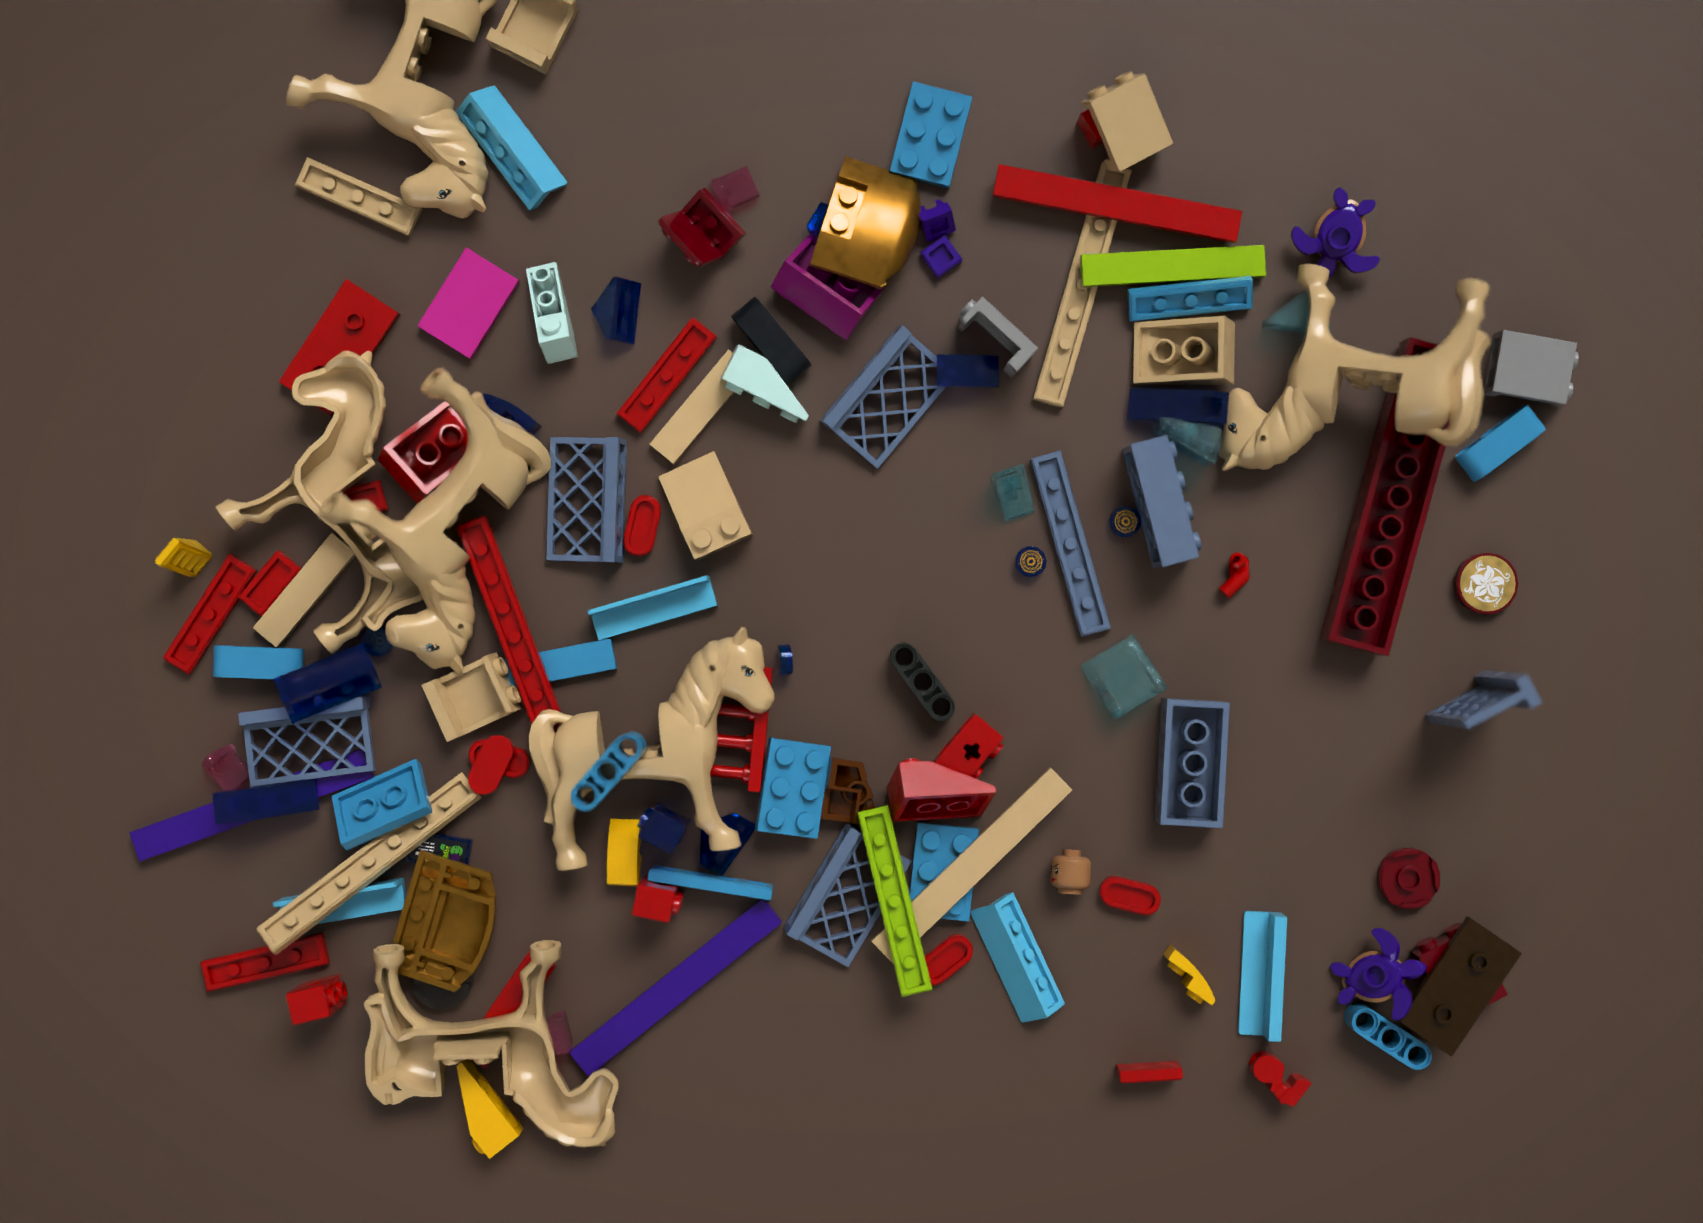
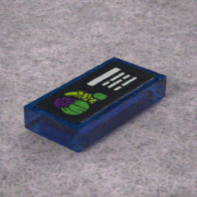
[405,833,473,865]

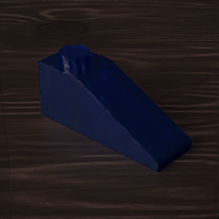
[212,779,320,825]

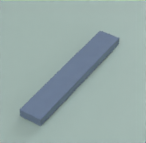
[1030,450,1111,637]

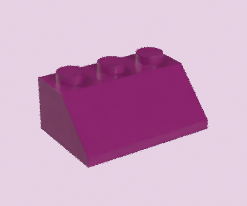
[770,233,886,340]

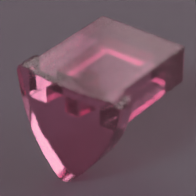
[712,166,760,213]
[202,744,249,795]
[547,1010,574,1055]

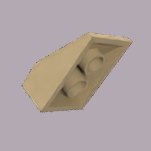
[1133,316,1235,386]
[658,451,753,561]

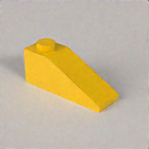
[456,1059,524,1159]

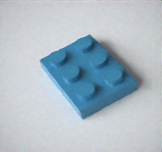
[890,81,972,189]
[755,737,831,839]
[331,759,432,851]
[910,822,979,922]

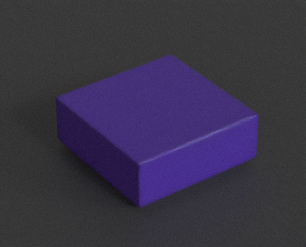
[920,235,963,279]

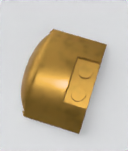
[809,156,921,289]
[392,850,496,992]

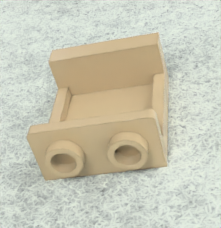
[486,0,579,75]
[1081,71,1173,172]
[421,652,522,742]

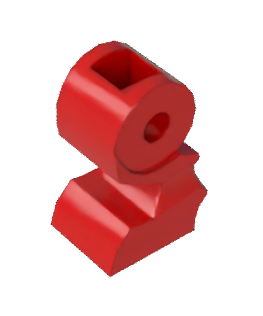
[1248,1050,1312,1107]

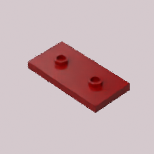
[278,279,400,417]

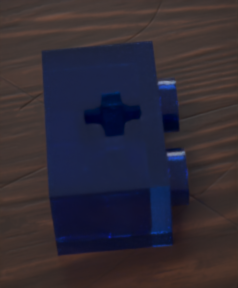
[637,803,691,855]

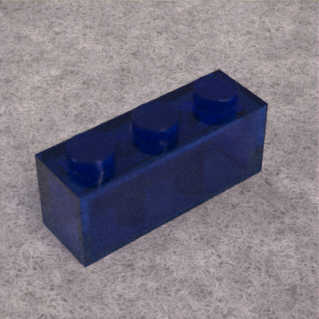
[273,643,382,724]

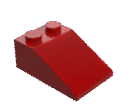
[378,401,468,504]
[886,758,996,822]

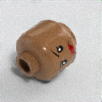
[1050,849,1091,894]

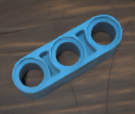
[1454,404,1546,482]
[212,645,304,680]
[571,731,646,811]
[1344,1002,1432,1070]

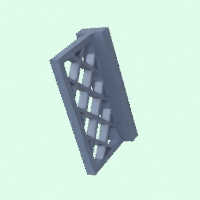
[819,325,956,469]
[546,437,627,563]
[1425,670,1543,729]
[238,696,376,787]
[783,822,912,967]

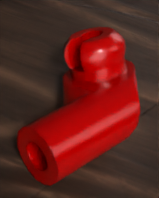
[1218,552,1250,599]

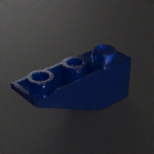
[1127,388,1229,427]

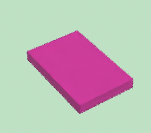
[417,247,520,360]

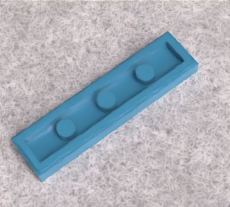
[1127,276,1253,322]
[503,638,617,688]
[647,865,774,901]

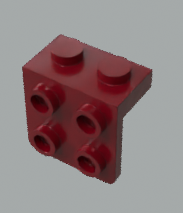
[658,188,747,267]

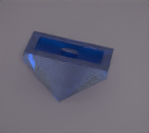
[591,277,641,344]
[700,813,756,876]

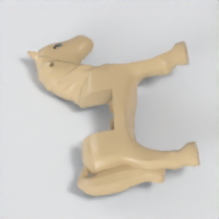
[286,0,497,219]
[1218,264,1491,471]
[215,350,423,654]
[318,367,551,674]
[529,627,775,871]
[364,940,619,1148]

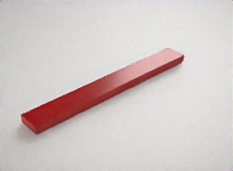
[992,164,1243,243]
[456,515,562,733]

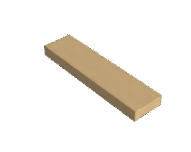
[295,157,422,237]
[650,349,734,464]
[253,533,355,648]

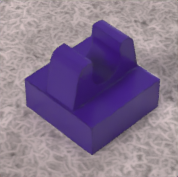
[919,200,956,242]

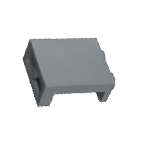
[958,296,1038,379]
[1483,330,1579,407]

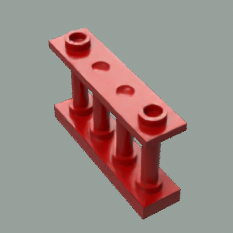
[710,666,774,792]

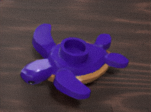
[1291,188,1380,278]
[1330,928,1427,1020]

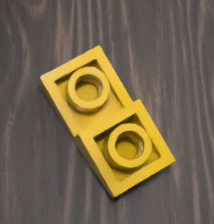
[607,818,643,886]
[1163,945,1216,1005]

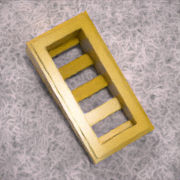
[155,538,212,577]

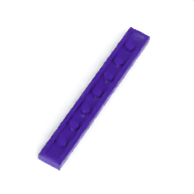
[129,749,375,862]
[569,899,782,1076]

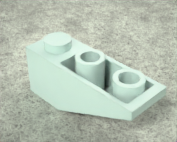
[526,262,578,364]
[720,345,809,423]

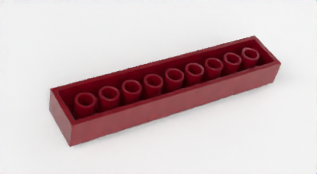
[1319,337,1450,656]

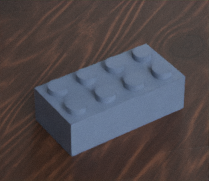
[1122,435,1202,568]
[1154,698,1230,828]

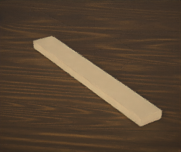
[1032,162,1132,408]
[871,767,1072,964]
[256,772,482,955]

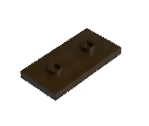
[1398,916,1522,1057]

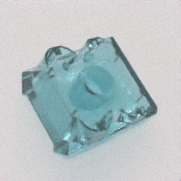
[1151,416,1221,468]
[1080,634,1168,719]

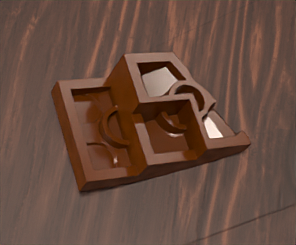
[820,757,875,825]

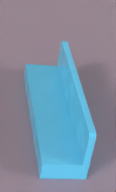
[456,86,567,211]
[587,575,718,640]
[272,877,407,924]
[970,892,1065,1023]
[1238,911,1287,1042]

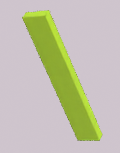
[1080,245,1266,287]
[857,805,933,997]

